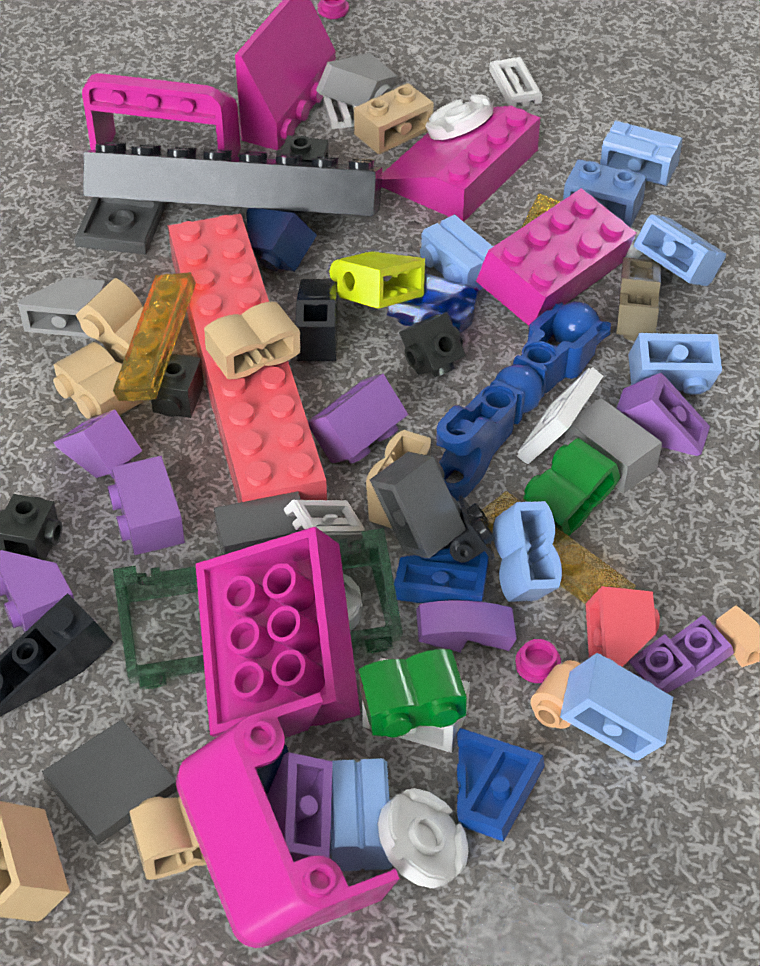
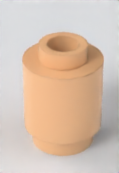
[531,660,581,729]

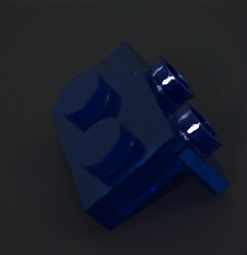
[387,274,479,334]

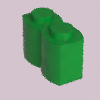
[523,438,621,538]
[358,649,467,738]

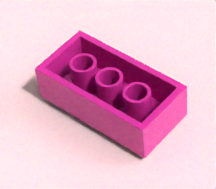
[476,188,637,326]

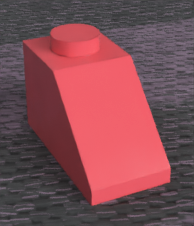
[585,586,660,667]

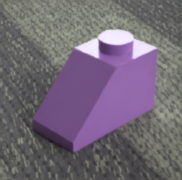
[616,373,710,456]
[53,409,142,478]
[267,752,333,862]

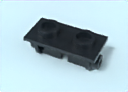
[449,495,495,562]

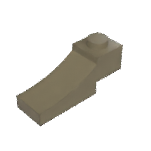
[616,257,661,341]

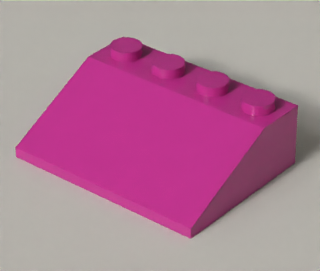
[235,0,336,151]
[381,106,540,222]
[196,527,361,737]

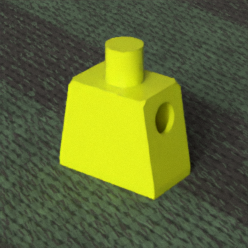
[330,252,425,309]

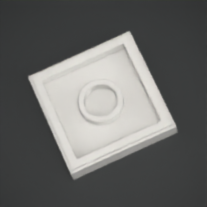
[517,367,603,464]

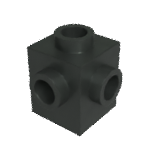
[399,312,466,377]
[0,494,62,560]

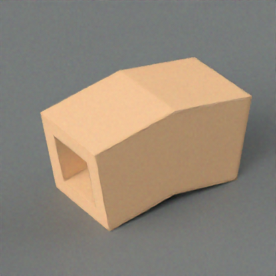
[715,605,760,667]

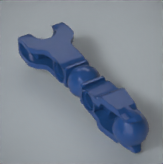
[436,301,611,501]

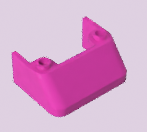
[82,73,241,157]
[176,693,400,948]

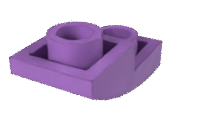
[416,600,517,652]
[629,615,734,693]

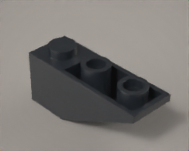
[295,279,338,361]
[0,593,114,716]

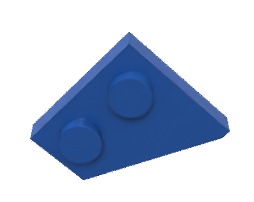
[393,542,491,603]
[457,728,545,842]

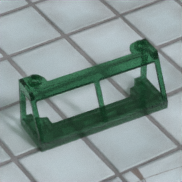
[113,528,403,690]

